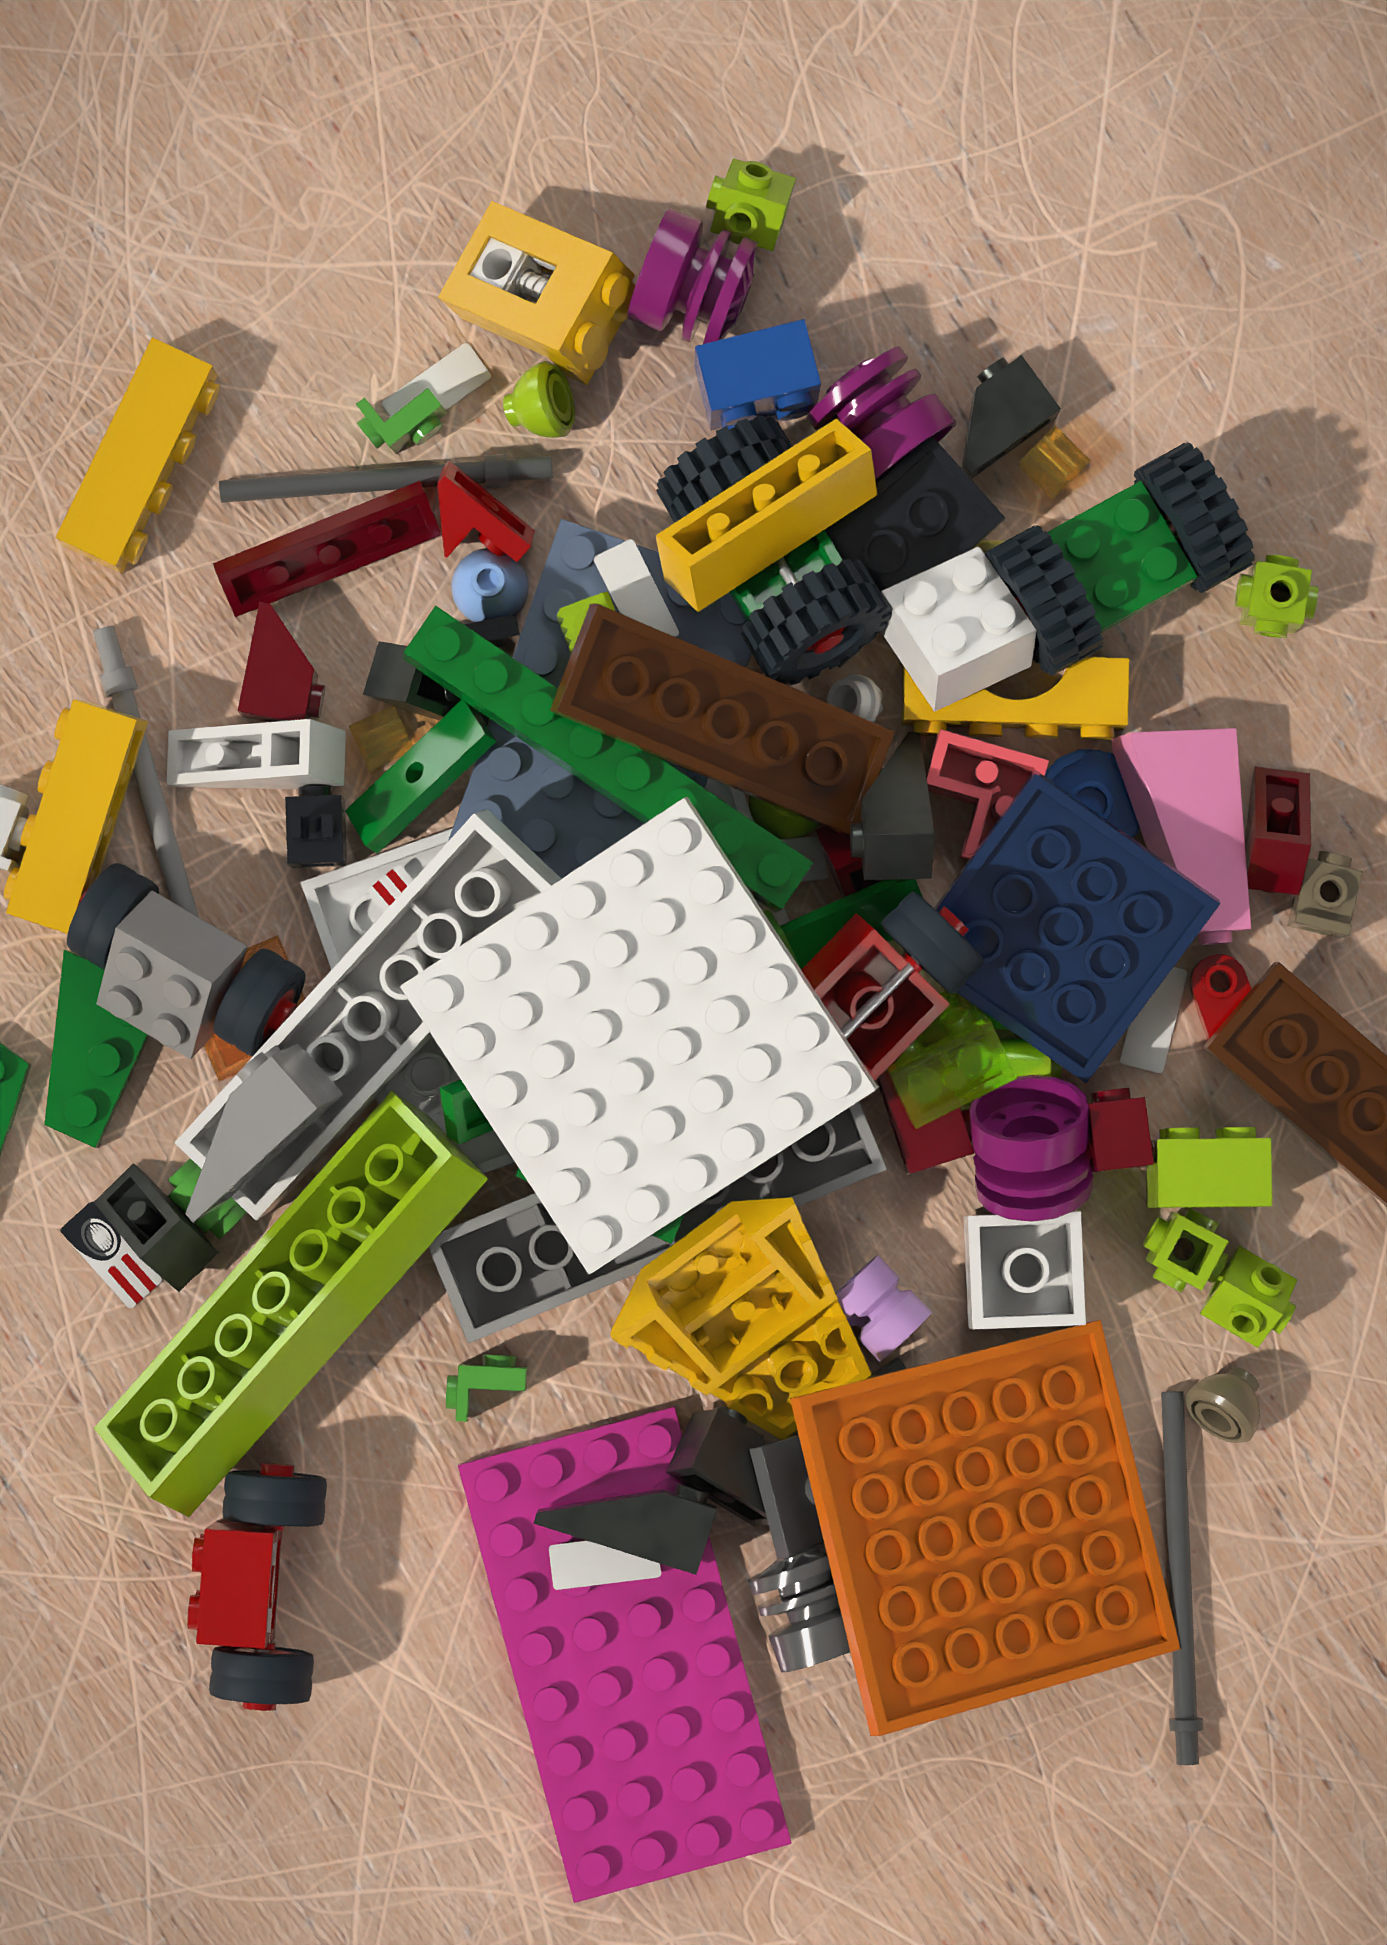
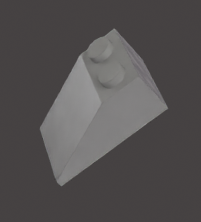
[185,1043,343,1222]

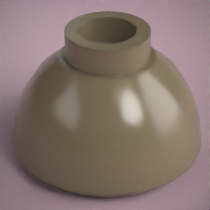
[1185,1367,1260,1443]

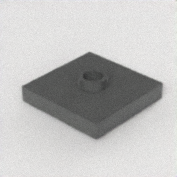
[749,1435,824,1560]

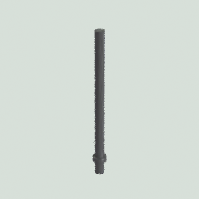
[1161,1391,1203,1765]

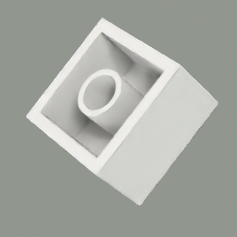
[881,547,1037,712]
[963,1211,1086,1329]

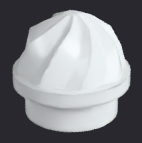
[827,675,884,723]

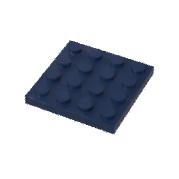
[903,770,1220,1083]

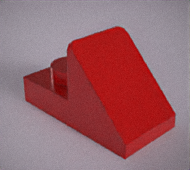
[437,460,535,562]

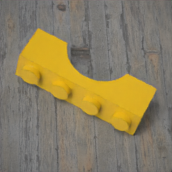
[901,657,1129,740]

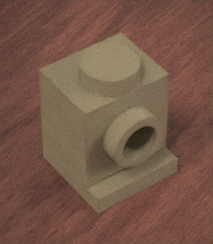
[1287,851,1363,939]

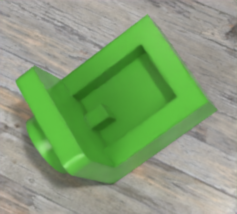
[356,388,447,454]
[446,1354,528,1422]

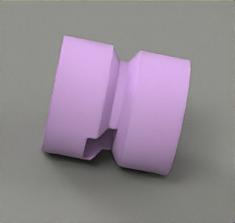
[835,1255,932,1361]

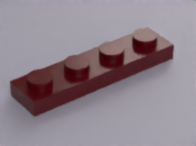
[213,481,442,617]

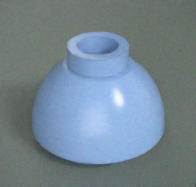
[451,548,529,622]

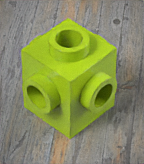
[706,158,796,251]
[1235,555,1319,638]
[1143,1208,1229,1293]
[1200,1245,1298,1348]

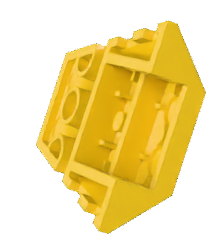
[610,1197,872,1440]

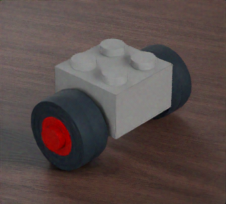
[67,863,306,1060]

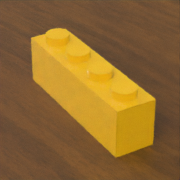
[55,337,221,574]
[656,419,877,612]
[4,699,148,934]

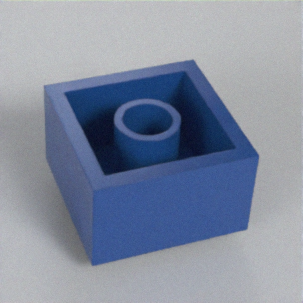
[694,319,821,431]

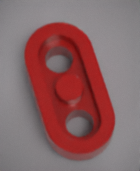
[1189,954,1251,1040]

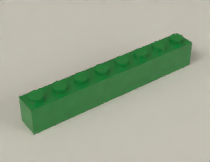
[403,605,814,913]

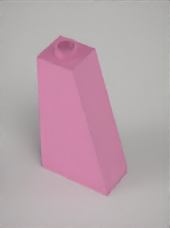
[1112,728,1251,945]

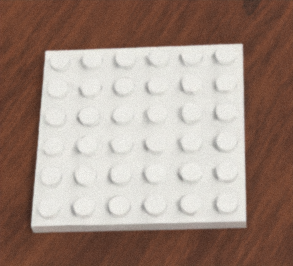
[400,797,878,1274]

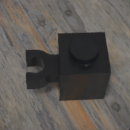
[285,786,347,868]

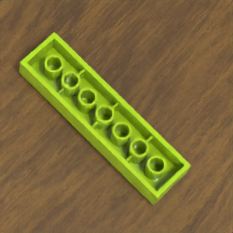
[94,1090,488,1517]

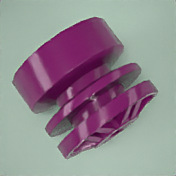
[627,208,758,344]
[807,346,957,484]
[970,1075,1094,1222]

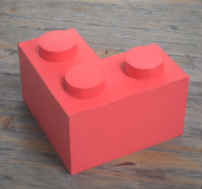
[926,730,1049,861]

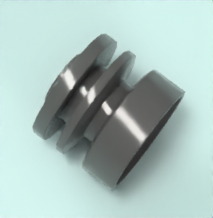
[748,1543,850,1673]

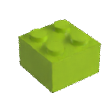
[1146,1127,1272,1208]

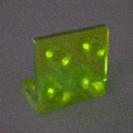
[886,991,1017,1129]

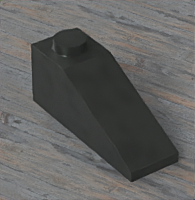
[850,732,935,880]
[533,1483,717,1575]

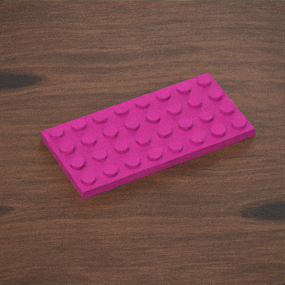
[458,1406,792,1903]

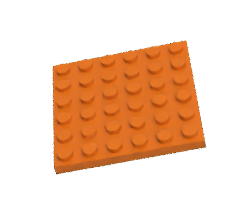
[790,1320,1180,1736]

